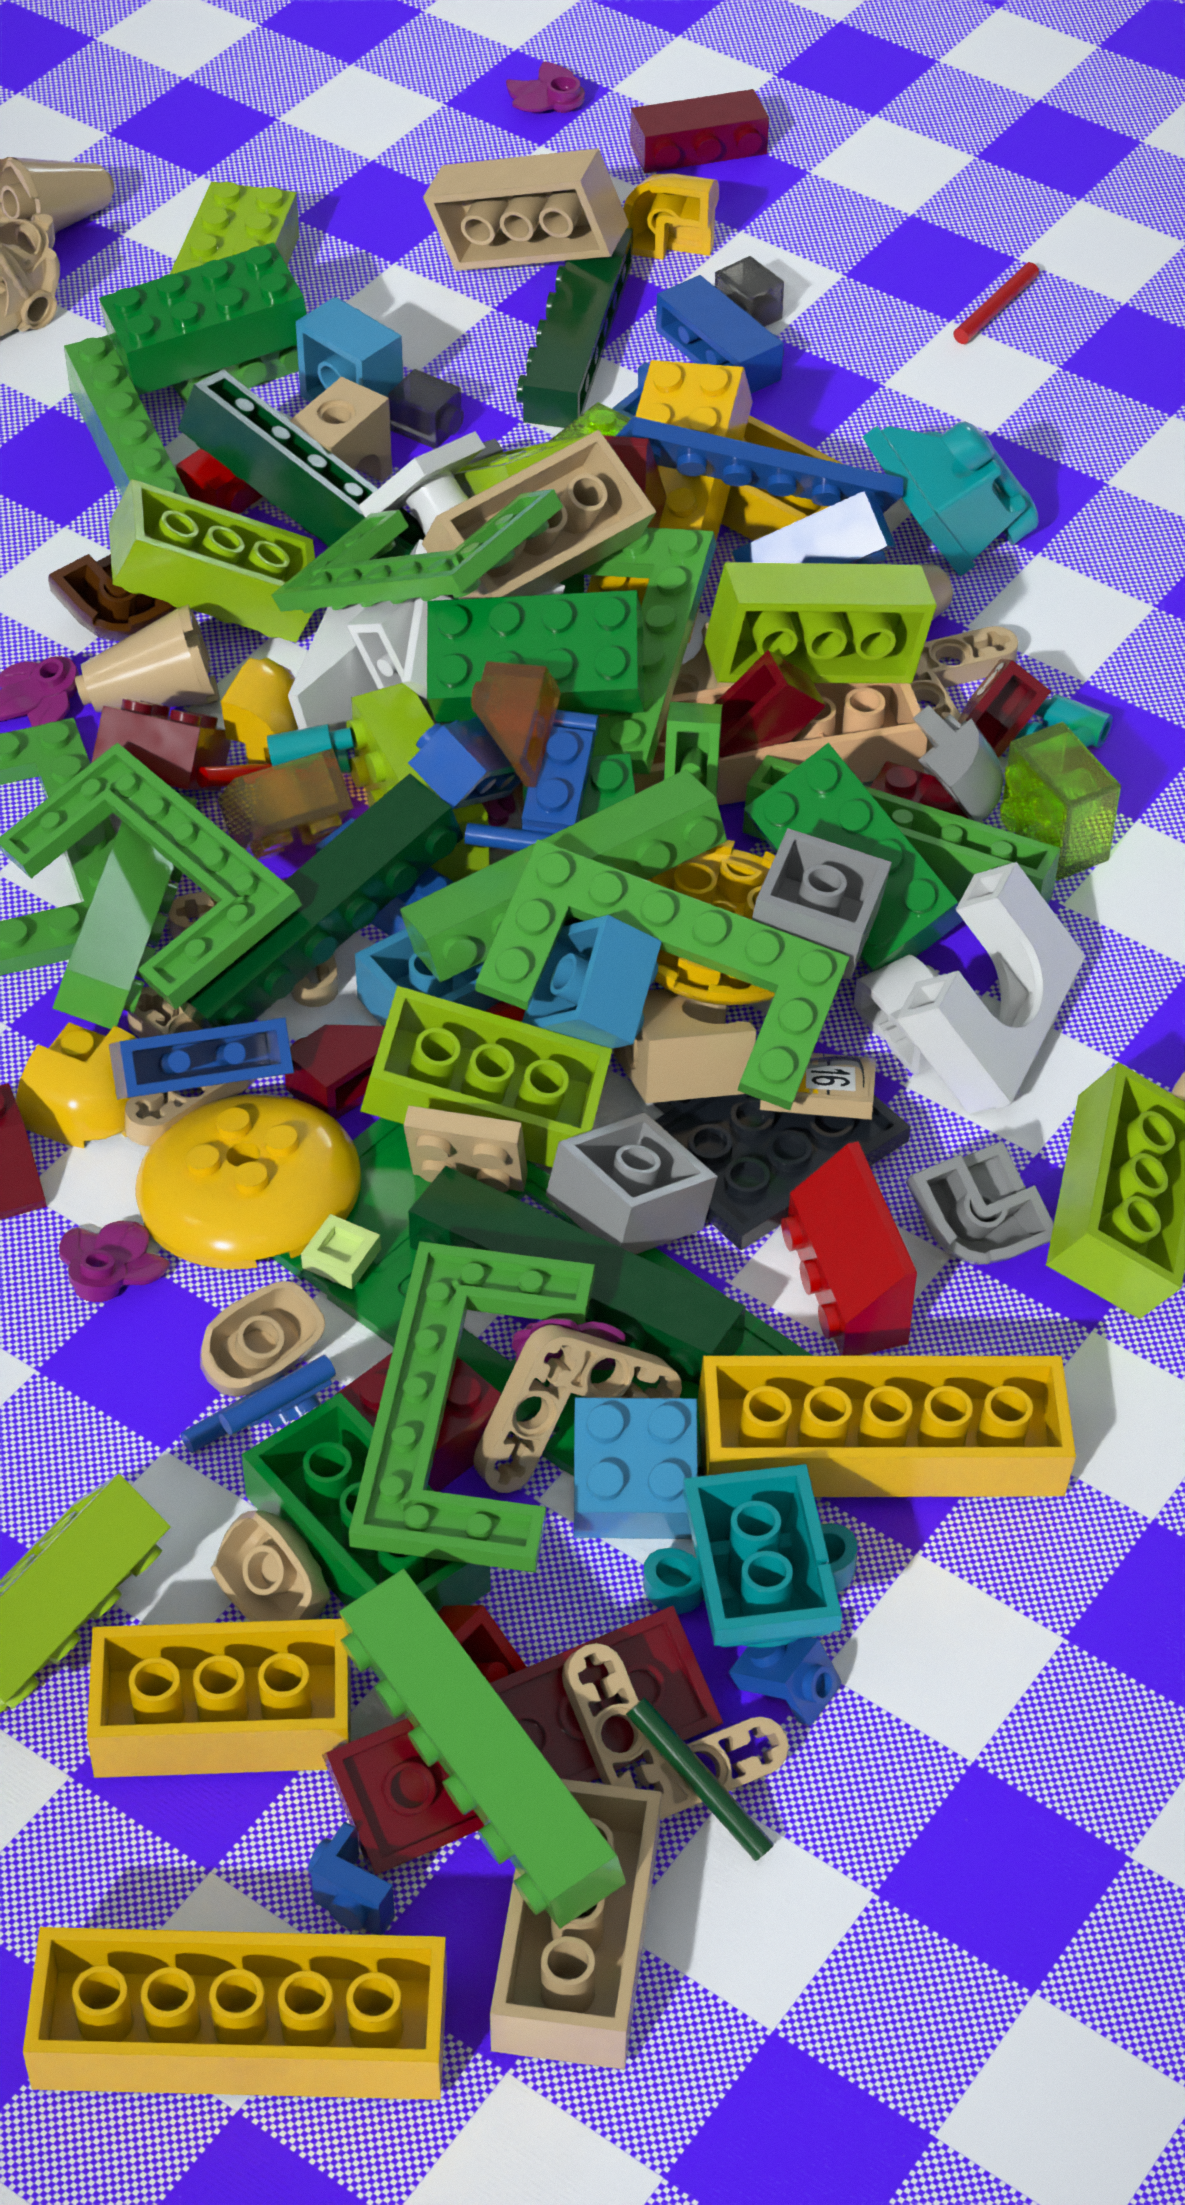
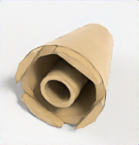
[0,157,114,233]
[75,604,220,712]

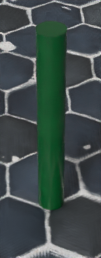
[626,1697,774,1862]

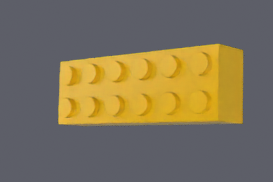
[587,360,753,643]
[698,1356,1076,1497]
[23,1927,447,2100]

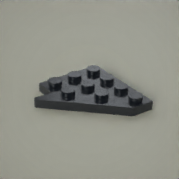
[653,1094,911,1250]

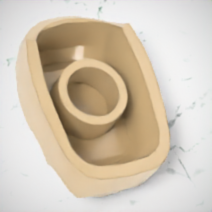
[200,1281,325,1397]
[210,1510,331,1622]

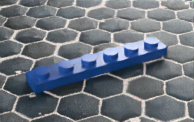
[616,416,903,513]

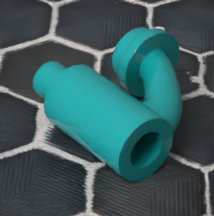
[1013,694,1113,759]
[267,724,354,779]

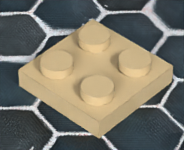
[404,1105,528,1193]

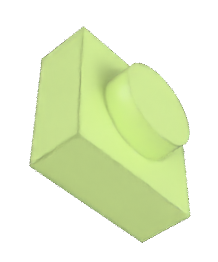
[301,1214,381,1289]

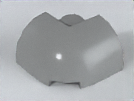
[913,705,1004,822]
[906,1141,1054,1265]

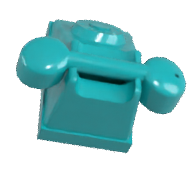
[862,421,1039,577]
[643,1464,857,1648]

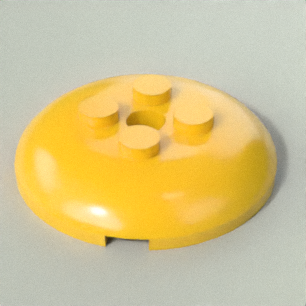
[647,840,776,1005]
[135,1094,361,1269]

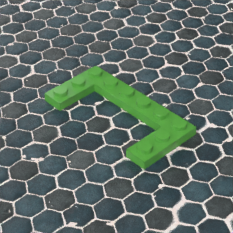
[271,489,563,613]
[509,527,716,774]
[0,718,116,976]
[0,743,302,1010]
[475,839,850,1110]
[349,1241,595,1573]

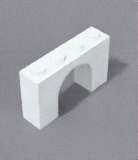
[896,862,1086,1114]

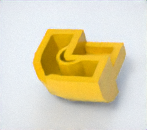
[623,173,719,260]
[221,657,298,785]
[15,1022,137,1148]

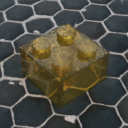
[217,748,354,861]

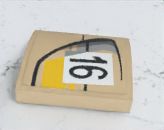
[760,1053,876,1120]

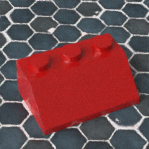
[781,1141,917,1356]

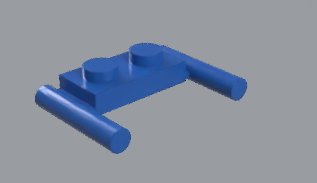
[465,701,599,851]
[181,1355,336,1453]

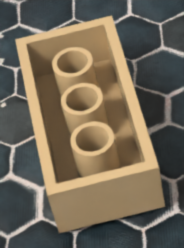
[423,148,629,271]
[422,430,657,599]
[490,1779,662,2070]

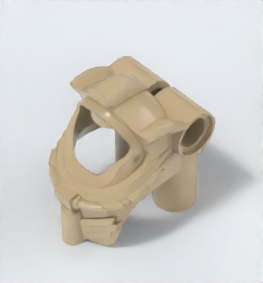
[0,214,60,337]

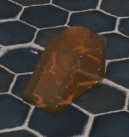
[471,661,561,787]

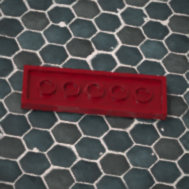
[322,1606,723,1875]

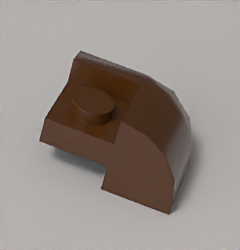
[48,554,177,641]

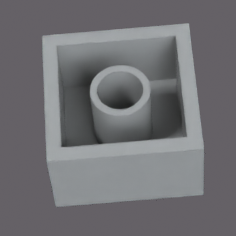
[752,828,892,980]
[546,1112,718,1254]

